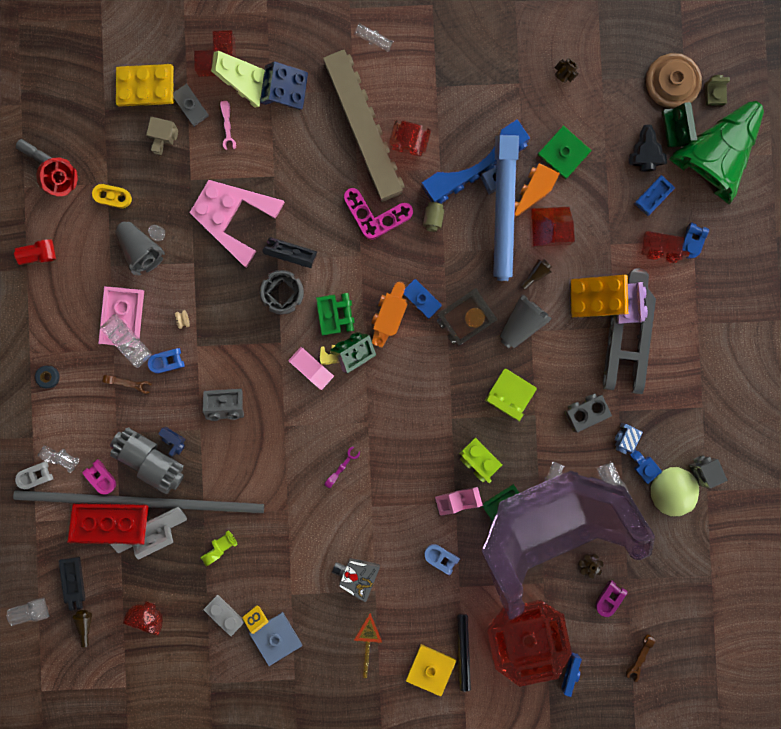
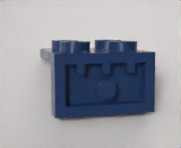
[260,61,308,110]

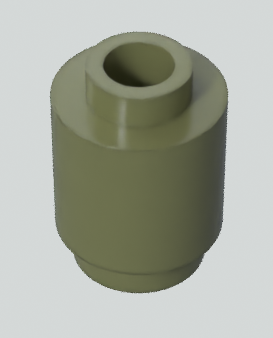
[423,202,444,232]

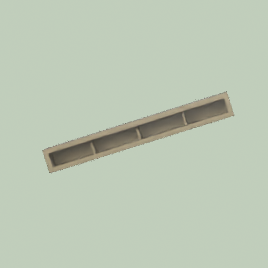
[323,49,404,202]

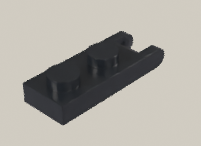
[262,237,317,268]

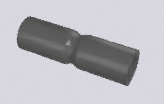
[16,139,52,164]

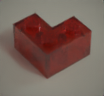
[194,30,236,77]

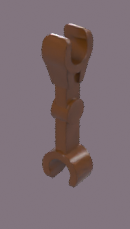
[102,375,152,394]
[626,634,656,682]

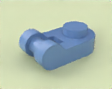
[424,544,460,575]

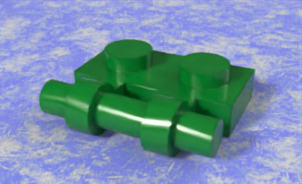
[316,293,355,336]

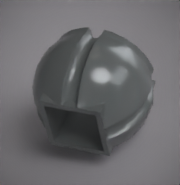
[259,270,304,315]

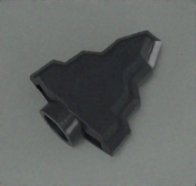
[628,124,667,172]

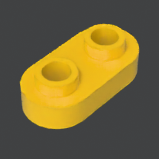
[92,184,132,208]

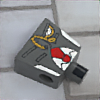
[332,558,380,602]

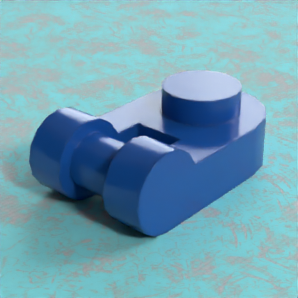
[681,222,709,259]
[148,348,185,373]

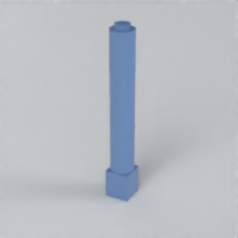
[493,135,519,281]

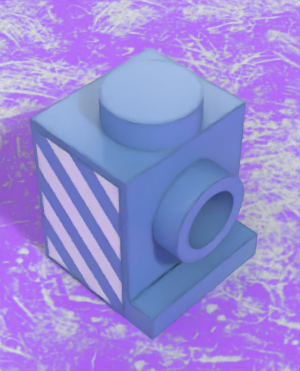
[615,423,643,454]

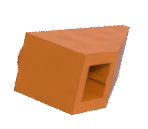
[514,163,560,219]

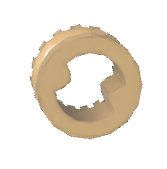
[175,310,190,329]

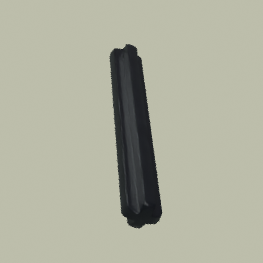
[457,614,471,692]

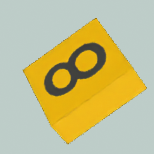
[242,606,268,634]

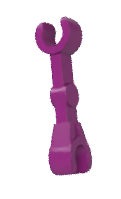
[324,446,360,488]

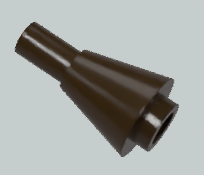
[520,259,552,290]
[72,610,92,647]

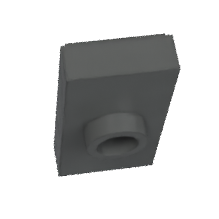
[173,84,209,126]

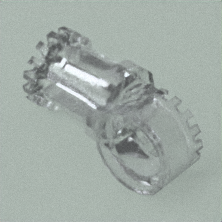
[38,445,80,473]

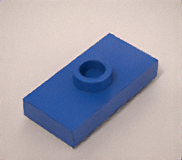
[634,175,675,216]
[403,279,442,319]
[561,653,582,697]

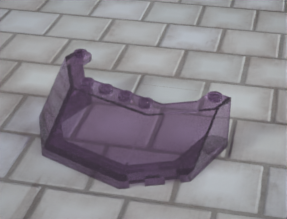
[482,471,655,619]

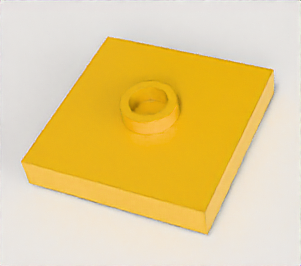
[406,644,456,696]

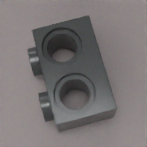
[564,393,612,433]
[689,455,728,489]

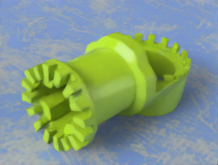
[201,530,237,566]

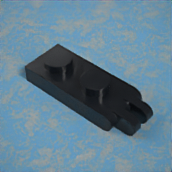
[59,556,85,611]

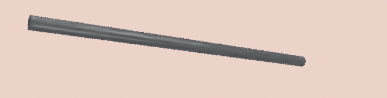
[13,490,264,513]

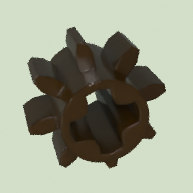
[554,58,579,83]

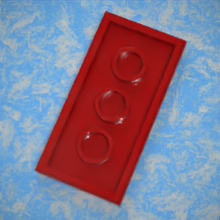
[67,504,148,545]

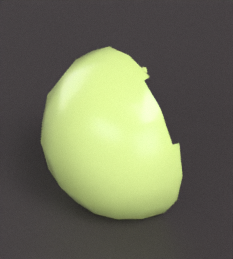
[651,467,699,516]

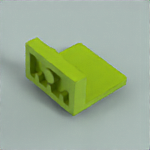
[485,369,537,421]
[459,438,502,483]

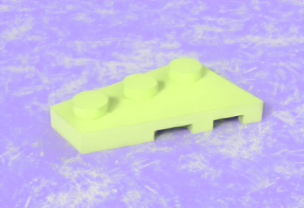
[211,51,265,108]

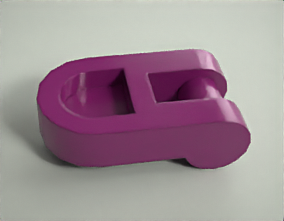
[595,580,627,617]

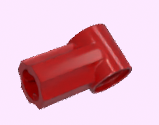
[14,240,56,265]

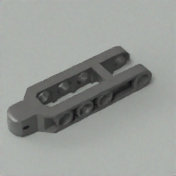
[603,268,656,394]

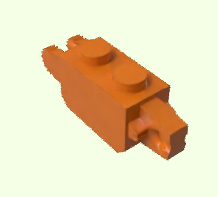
[371,281,408,347]

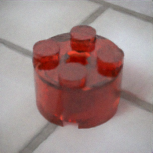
[389,120,432,157]

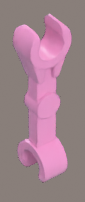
[220,101,236,150]

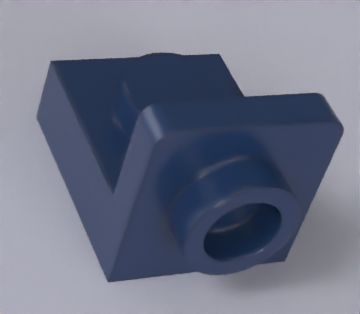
[158,427,186,456]

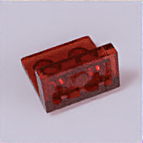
[641,231,690,263]

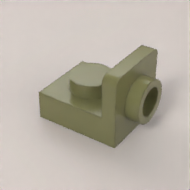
[705,75,730,106]

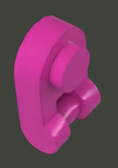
[82,459,116,494]

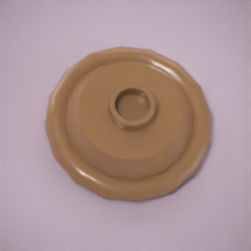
[646,53,702,109]

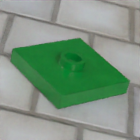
[538,125,592,180]

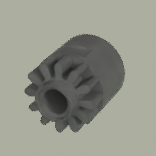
[110,428,157,472]
[137,449,184,494]

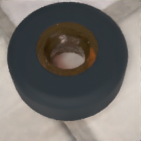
[35,366,60,388]

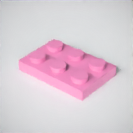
[98,286,144,348]

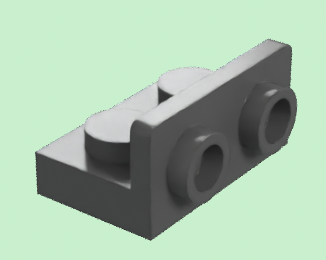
[203,389,244,421]

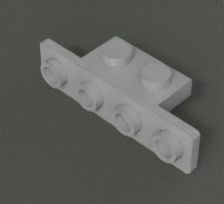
[110,507,187,560]

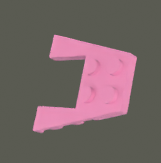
[190,180,285,268]

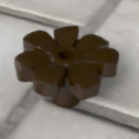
[579,554,604,579]

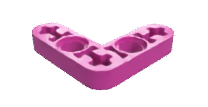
[344,188,413,240]

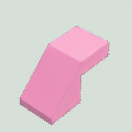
[288,347,334,390]
[435,487,483,515]

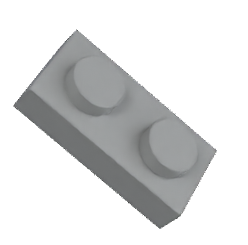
[203,595,244,636]

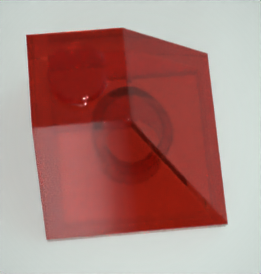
[531,207,575,247]

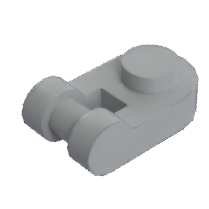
[15,461,54,489]

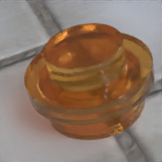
[465,308,485,328]

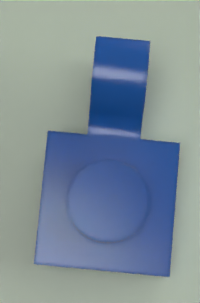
[630,450,663,484]

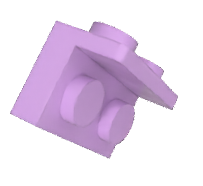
[617,282,648,324]

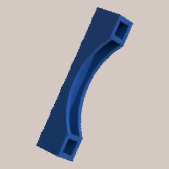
[421,119,530,204]

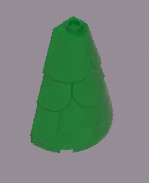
[669,101,764,204]

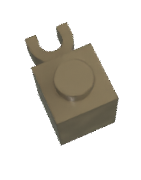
[146,117,178,155]

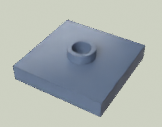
[249,612,302,666]

